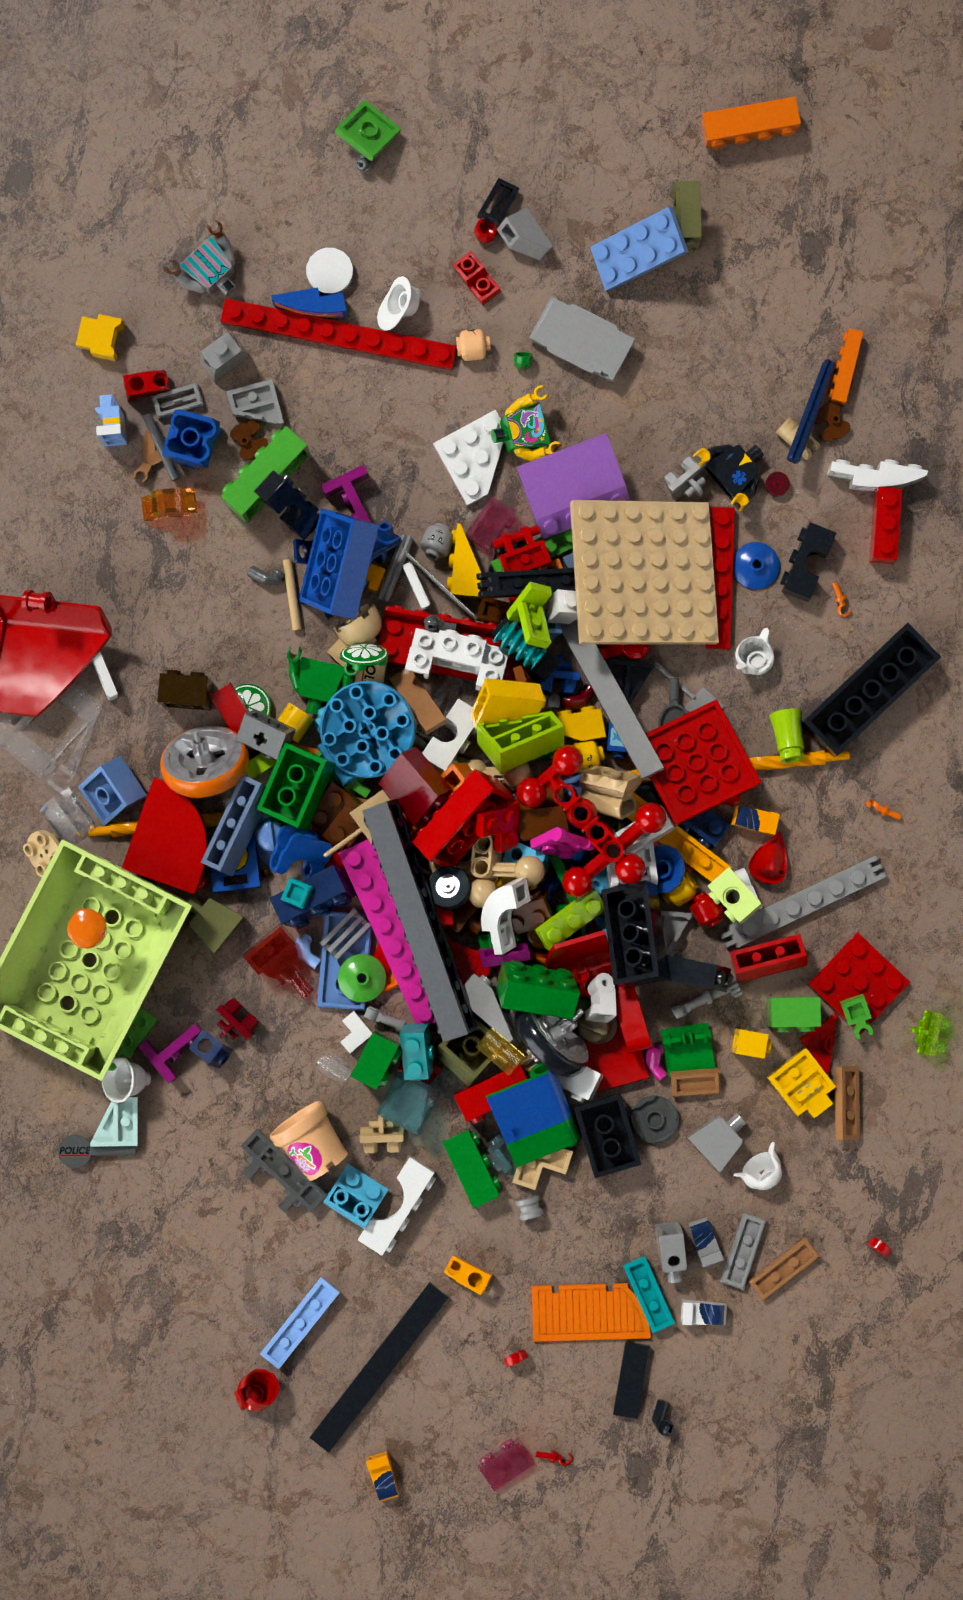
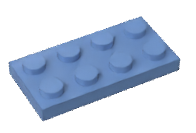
[590,207,689,291]

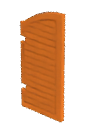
[532,1283,651,1342]

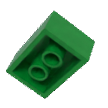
[257,742,336,830]
[496,960,580,1020]
[350,1031,401,1090]

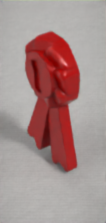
[596,644,651,661]

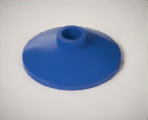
[733,542,780,590]
[645,845,685,893]

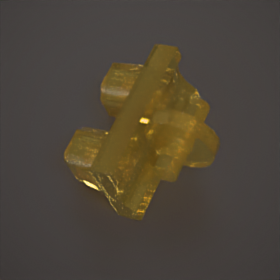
[476,1028,525,1075]

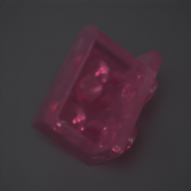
[465,496,517,552]

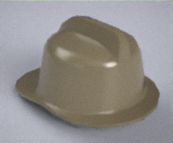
[575,998,617,1044]

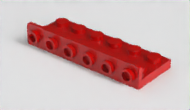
[379,605,522,681]

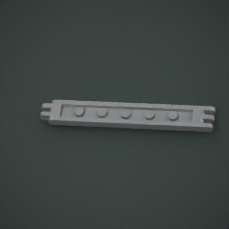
[720,855,887,948]

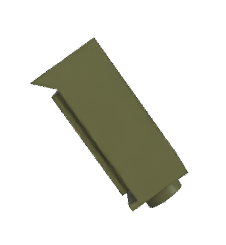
[670,181,702,254]

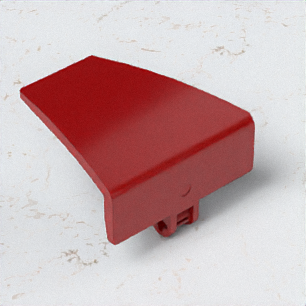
[0,590,112,717]

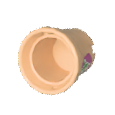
[270,1101,348,1181]

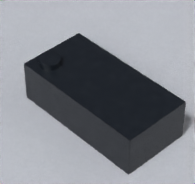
[601,880,670,989]

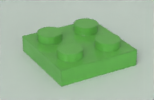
[335,100,401,162]

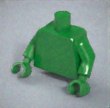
[287,646,358,716]

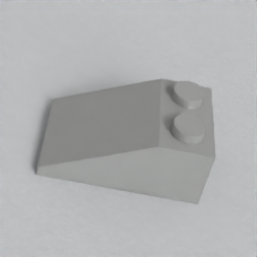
[464,974,520,1048]

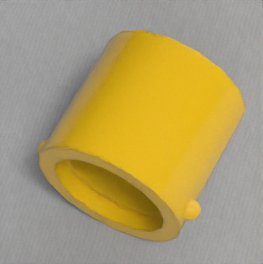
[277,703,314,743]

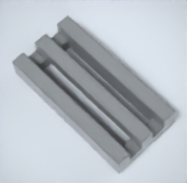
[151,383,204,420]
[320,908,371,960]

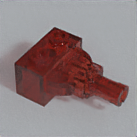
[243,923,314,999]

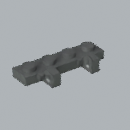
[241,1128,328,1213]

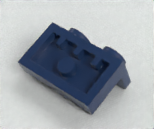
[677,809,731,849]

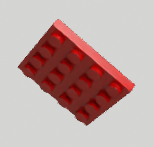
[646,699,762,826]

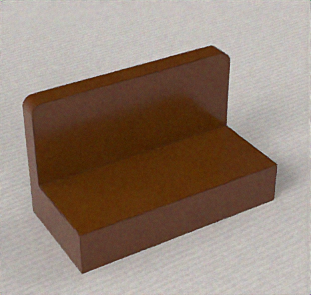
[519,806,569,840]

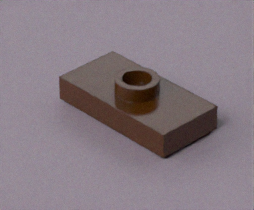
[476,598,522,628]

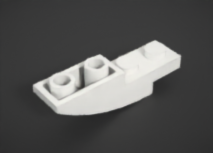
[827,459,928,491]

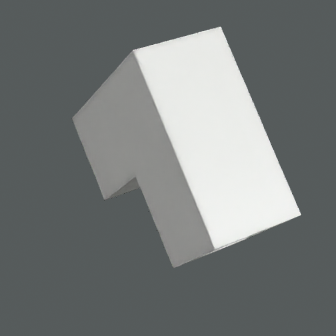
[341,1011,372,1053]

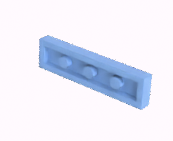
[260,1276,340,1369]

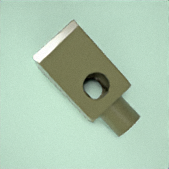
[188,897,245,953]

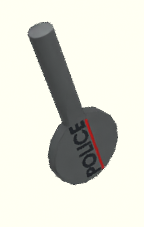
[58,1134,136,1168]

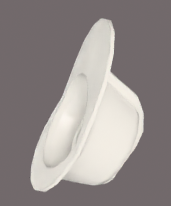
[377,276,422,331]

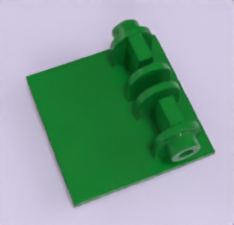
[661,1022,715,1077]

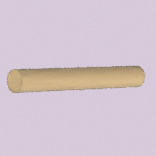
[283,559,302,631]

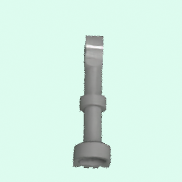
[670,976,742,1019]
[364,1006,435,1040]

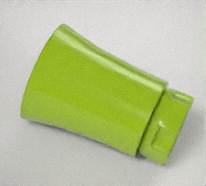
[769,708,804,763]

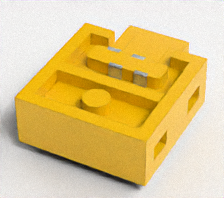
[766,1048,836,1118]

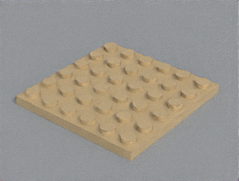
[570,500,719,644]

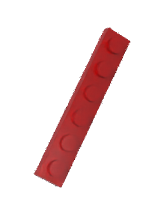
[705,506,735,650]

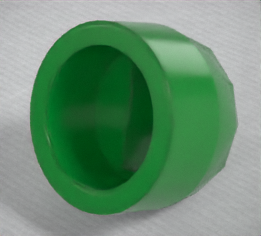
[514,352,533,370]

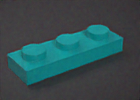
[623,1255,675,1333]

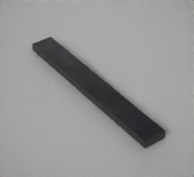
[310,1282,448,1453]

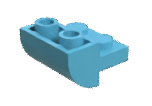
[323,1164,389,1229]

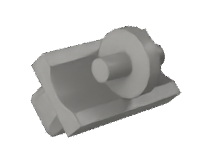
[664,456,708,502]

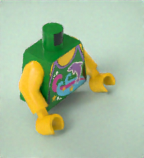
[491,385,562,462]

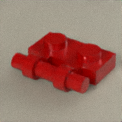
[492,525,552,572]

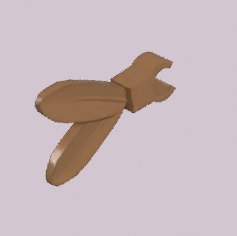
[133,430,162,484]

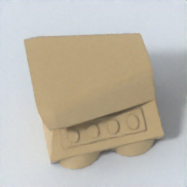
[579,766,641,819]

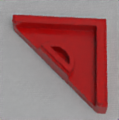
[799,1013,838,1074]

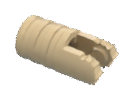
[775,417,820,460]

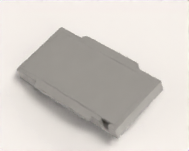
[529,297,635,382]

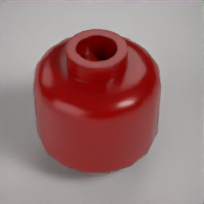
[690,891,726,928]

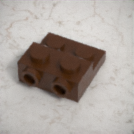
[311,781,363,850]

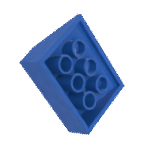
[299,508,379,619]

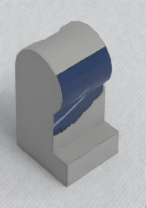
[688,1217,724,1268]

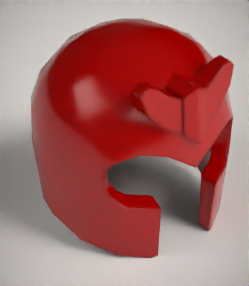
[234,1369,280,1412]

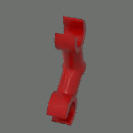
[573,967,591,999]

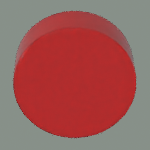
[867,1237,892,1258]
[503,1349,529,1368]

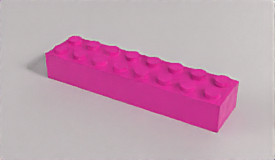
[338,839,436,1025]

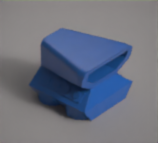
[162,410,223,470]

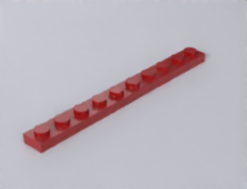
[220,298,457,371]

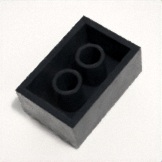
[573,1093,642,1178]

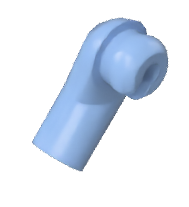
[295,934,321,969]

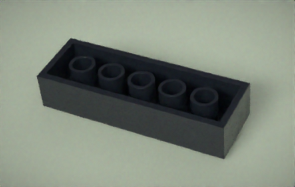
[802,623,941,757]

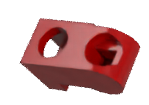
[123,370,170,402]

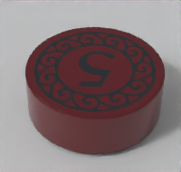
[765,472,790,497]

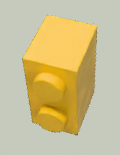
[731,1028,772,1059]

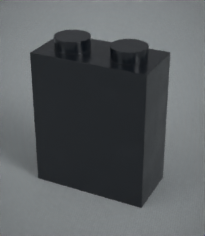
[666,954,733,993]

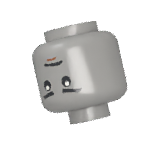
[420,523,453,560]

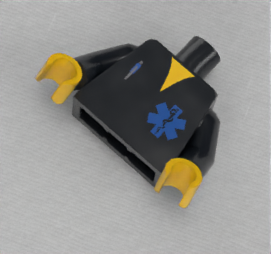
[693,444,764,511]

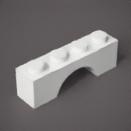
[358,1155,436,1255]

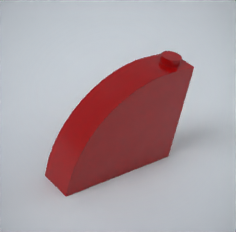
[122,777,209,894]

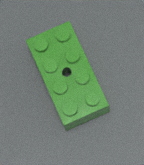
[221,426,311,524]

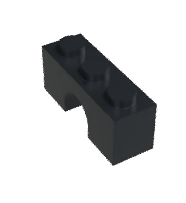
[254,470,319,541]
[780,522,836,602]

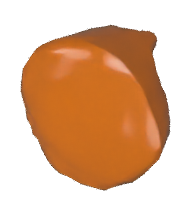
[67,908,107,949]

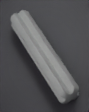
[377,534,413,602]

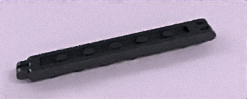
[476,568,576,599]

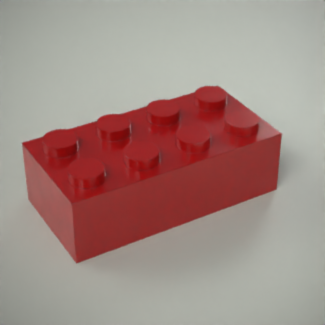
[412,769,515,867]

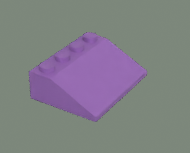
[516,433,630,539]

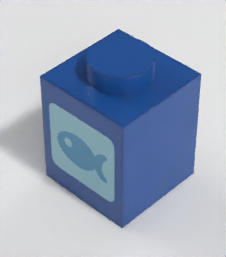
[606,722,628,758]

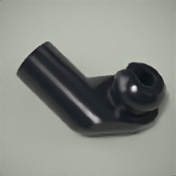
[652,1399,675,1436]

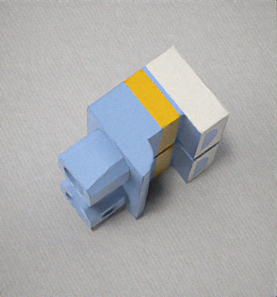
[95,394,127,447]

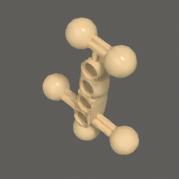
[427,758,545,908]

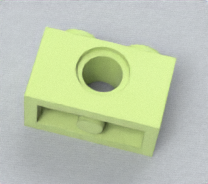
[707,867,763,924]

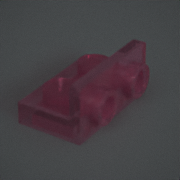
[478,1438,535,1491]

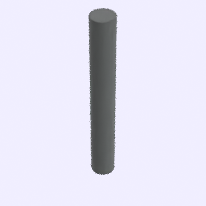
[143,413,180,482]

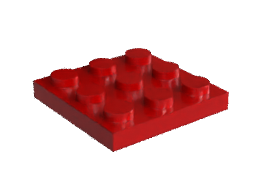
[807,932,910,1034]

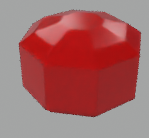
[474,219,498,243]

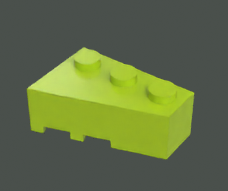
[476,711,564,773]

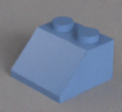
[78,756,147,826]

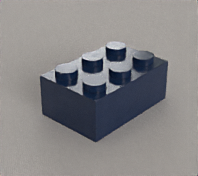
[269,865,357,929]

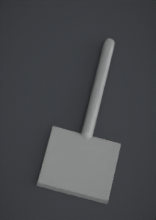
[654,662,724,712]

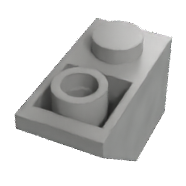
[497,208,553,260]

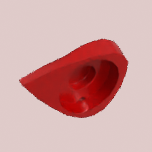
[748,832,788,885]

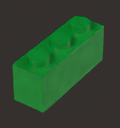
[442,1128,502,1209]

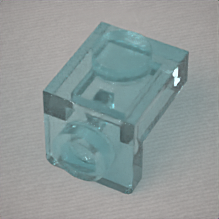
[487,1134,513,1173]

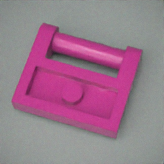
[530,827,595,859]

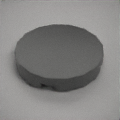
[630,1095,679,1144]

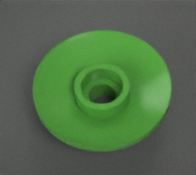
[338,954,386,1002]

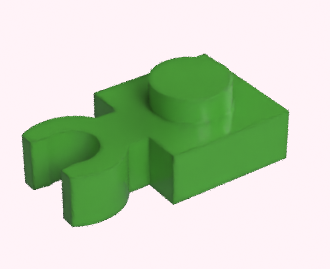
[840,994,873,1040]

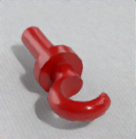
[535,1450,573,1466]

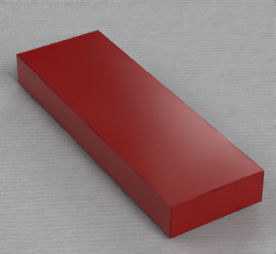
[209,682,257,754]

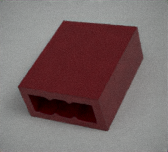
[378,747,453,826]

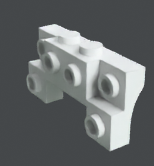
[405,628,509,691]

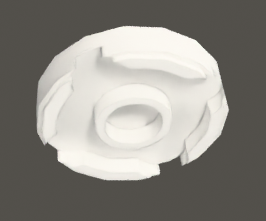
[306,248,353,295]

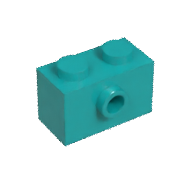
[400,1023,434,1080]

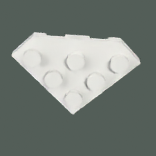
[433,410,503,507]

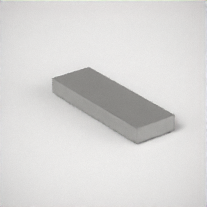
[720,1212,767,1290]

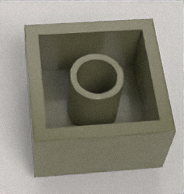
[434,1017,506,1087]

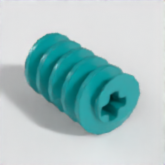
[493,621,547,671]

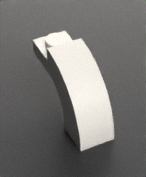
[481,878,531,955]

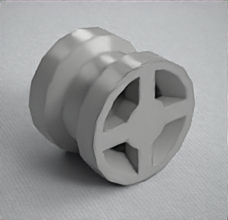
[515,1195,543,1220]

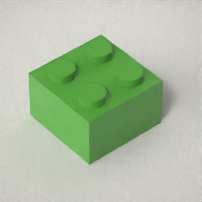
[766,997,821,1032]

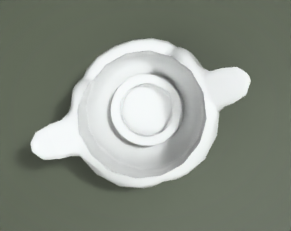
[735,628,775,675]
[734,1142,782,1190]

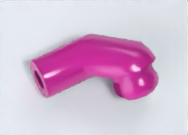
[645,1044,667,1081]

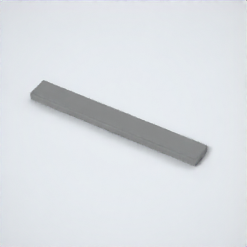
[560,620,664,780]

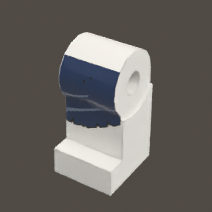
[681,1299,727,1325]

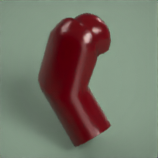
[561,684,594,711]

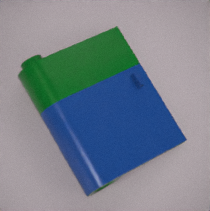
[486,1063,581,1168]

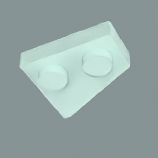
[90,1097,138,1147]

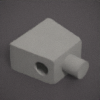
[200,332,250,383]
[686,1113,747,1172]
[655,1221,687,1283]

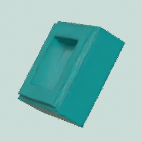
[280,877,314,909]

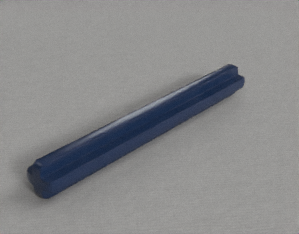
[787,359,836,464]

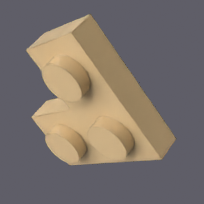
[512,1148,573,1190]

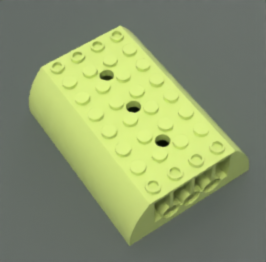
[0,839,193,1081]

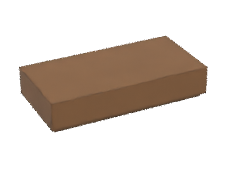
[670,1068,720,1097]

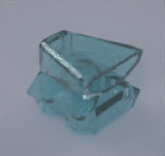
[376,1069,442,1135]

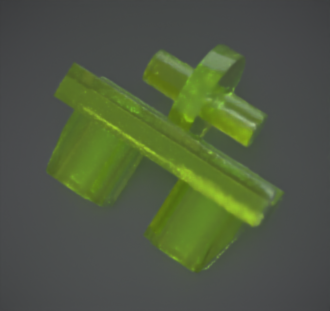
[910,1010,951,1056]

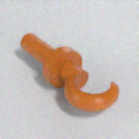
[832,581,851,617]
[866,800,901,820]

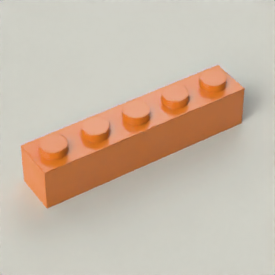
[828,328,864,406]

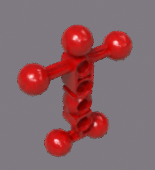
[516,745,666,898]

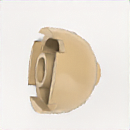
[333,603,382,646]

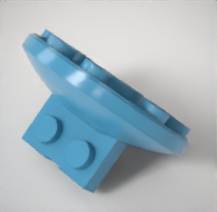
[320,681,416,778]

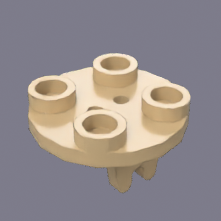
[23,830,60,877]

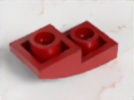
[452,251,501,306]

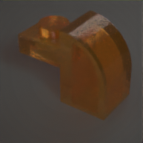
[141,488,198,521]

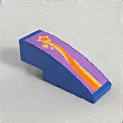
[271,287,348,319]

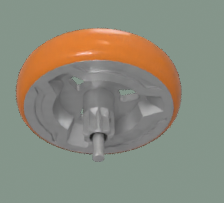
[160,725,249,798]

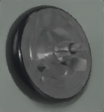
[514,1009,589,1078]

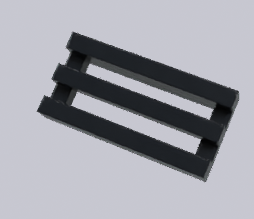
[477,178,520,228]

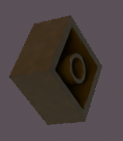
[157,670,213,711]

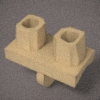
[359,1114,404,1153]

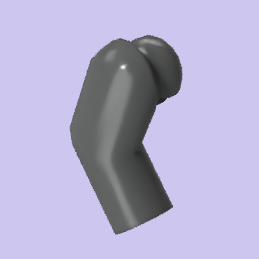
[247,566,285,585]

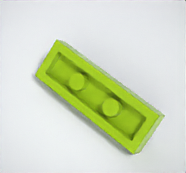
[535,888,604,951]

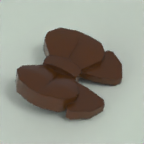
[814,402,850,442]
[230,420,268,461]

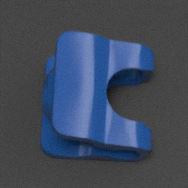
[270,824,333,879]

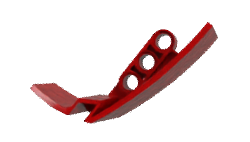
[545,930,652,1093]

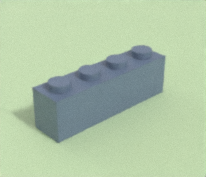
[201,775,266,877]

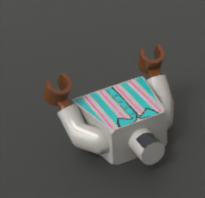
[163,220,236,296]

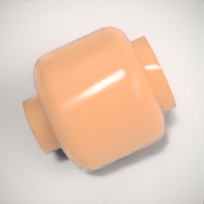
[456,329,491,361]

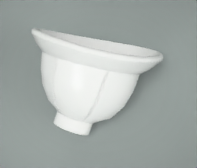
[102,1057,151,1103]

